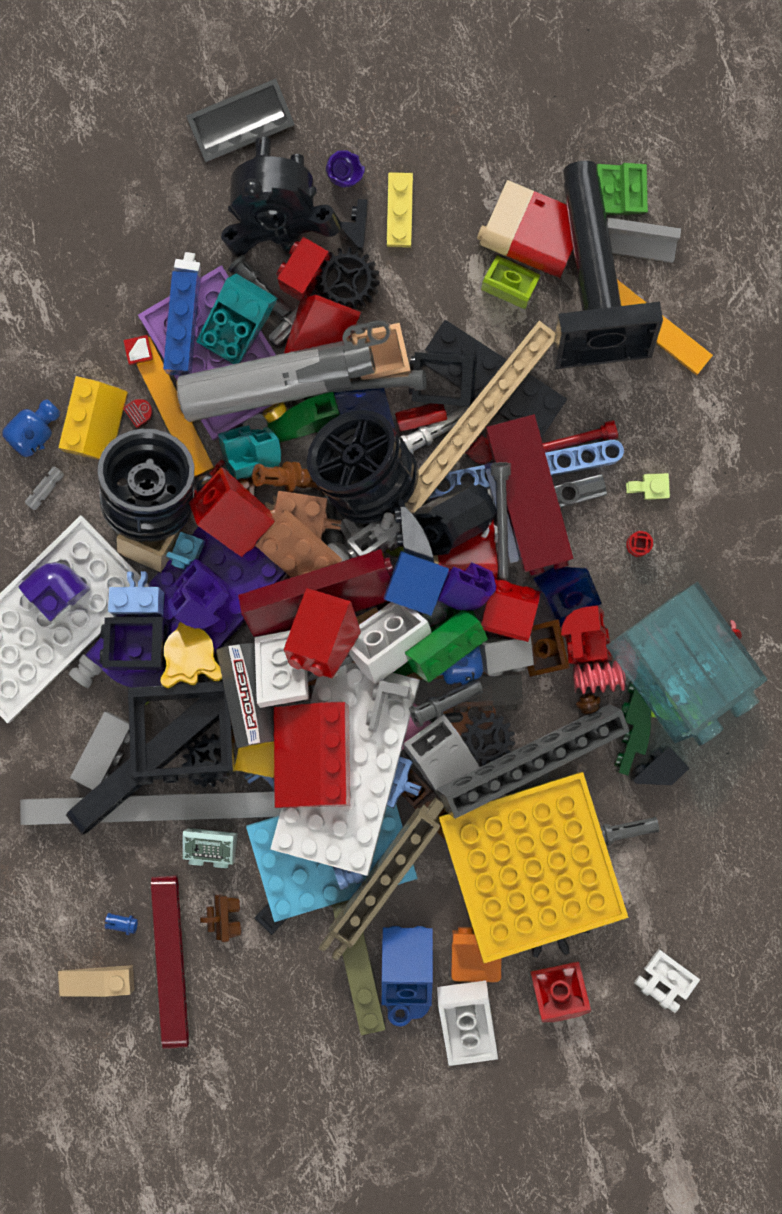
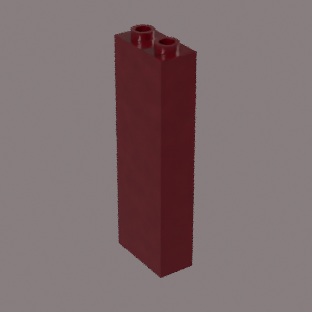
[485,414,574,576]
[238,549,394,639]

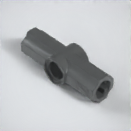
[554,474,607,508]

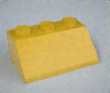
[59,376,128,460]

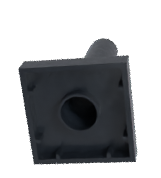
[552,161,663,369]

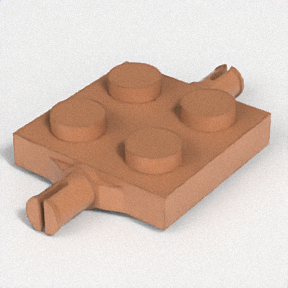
[269,491,342,540]

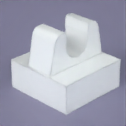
[174,252,201,278]

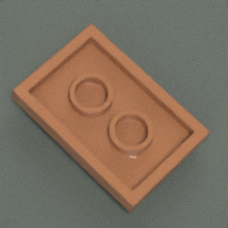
[255,509,342,578]

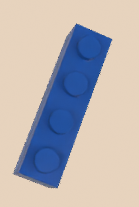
[163,271,200,376]

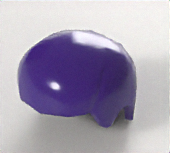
[326,150,365,188]

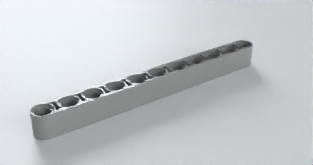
[20,791,281,825]

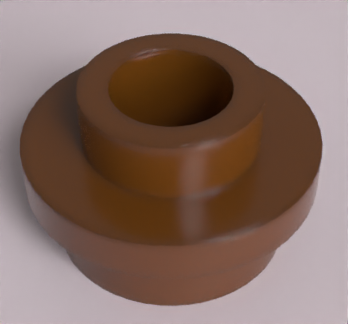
[576,693,601,714]

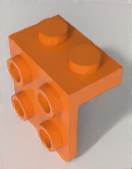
[451,927,502,982]

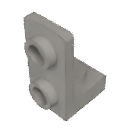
[366,680,412,733]

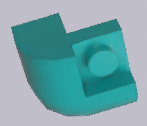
[218,425,281,479]

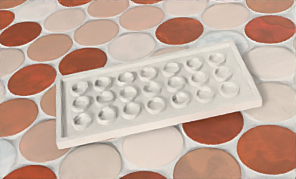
[0,515,150,723]
[270,662,420,876]

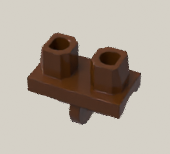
[200,894,241,942]

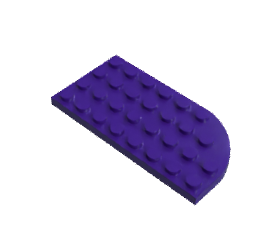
[86,527,287,688]

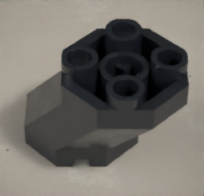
[415,483,497,556]

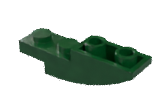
[614,675,651,776]

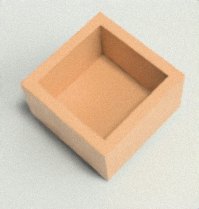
[351,323,411,380]

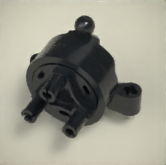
[221,137,342,257]

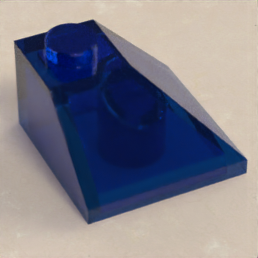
[533,567,602,627]

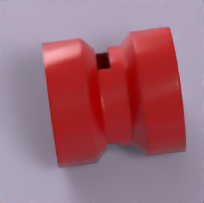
[626,531,653,557]

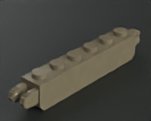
[319,797,444,961]

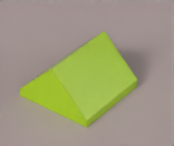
[481,255,541,310]

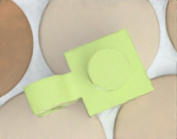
[626,473,670,500]

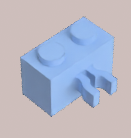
[108,571,164,617]

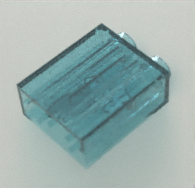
[606,581,768,746]

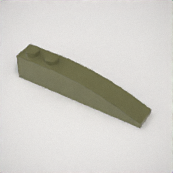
[332,899,385,1036]

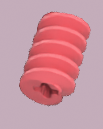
[573,661,626,694]

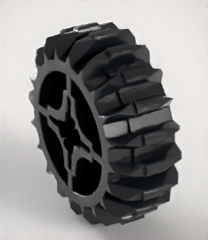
[315,247,380,310]

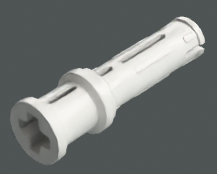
[400,406,469,454]

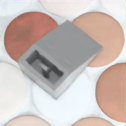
[403,714,480,797]

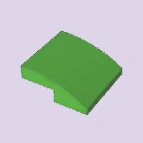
[597,163,648,215]

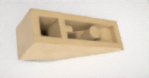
[58,965,134,997]

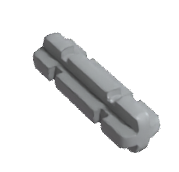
[25,467,64,510]

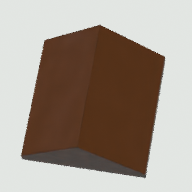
[527,619,570,677]

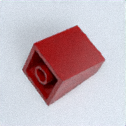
[284,295,361,353]
[189,467,275,557]
[283,588,361,679]

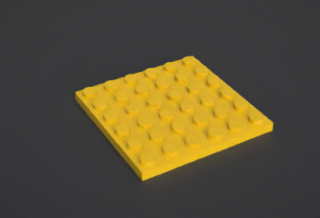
[439,772,628,963]

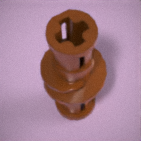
[252,461,321,493]

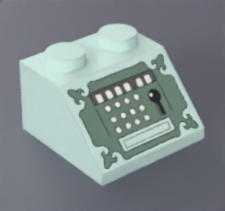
[183,828,238,868]

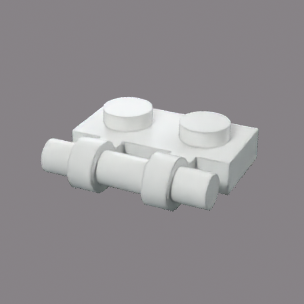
[634,949,700,1013]

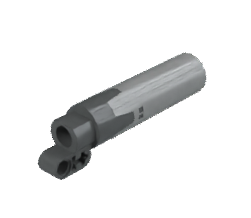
[176,320,391,422]

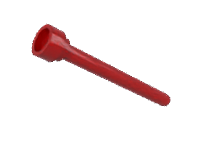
[543,420,618,453]

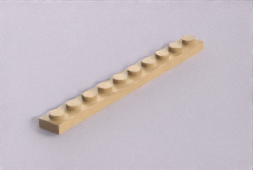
[393,321,555,518]

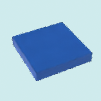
[384,551,449,616]

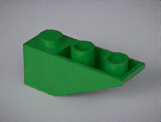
[267,392,340,443]

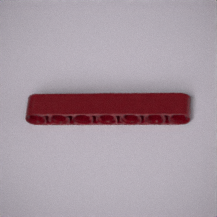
[151,875,189,1049]

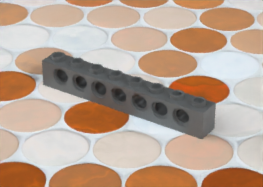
[436,704,630,819]

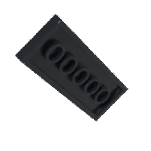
[423,320,567,439]

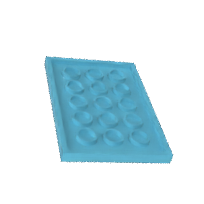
[246,805,418,922]

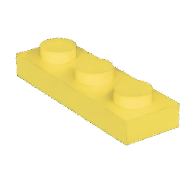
[387,173,413,247]

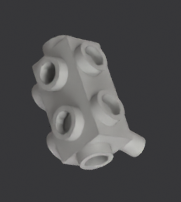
[347,512,400,558]

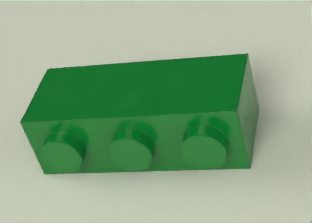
[405,610,488,683]

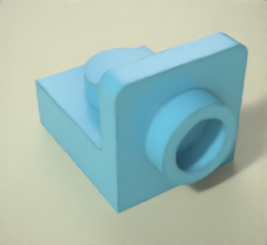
[166,532,205,570]

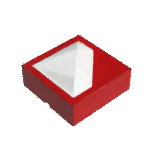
[123,335,153,365]

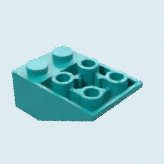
[196,273,278,364]

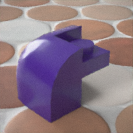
[168,558,230,628]
[18,562,91,622]
[437,562,496,612]

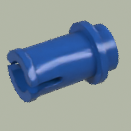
[105,913,138,935]

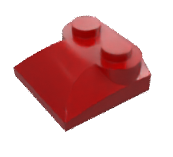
[530,962,591,1023]

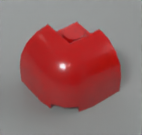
[561,605,612,665]

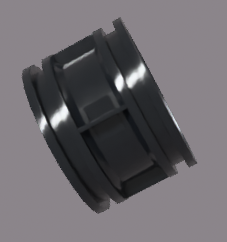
[307,410,419,524]
[98,429,194,542]

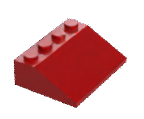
[274,702,351,808]

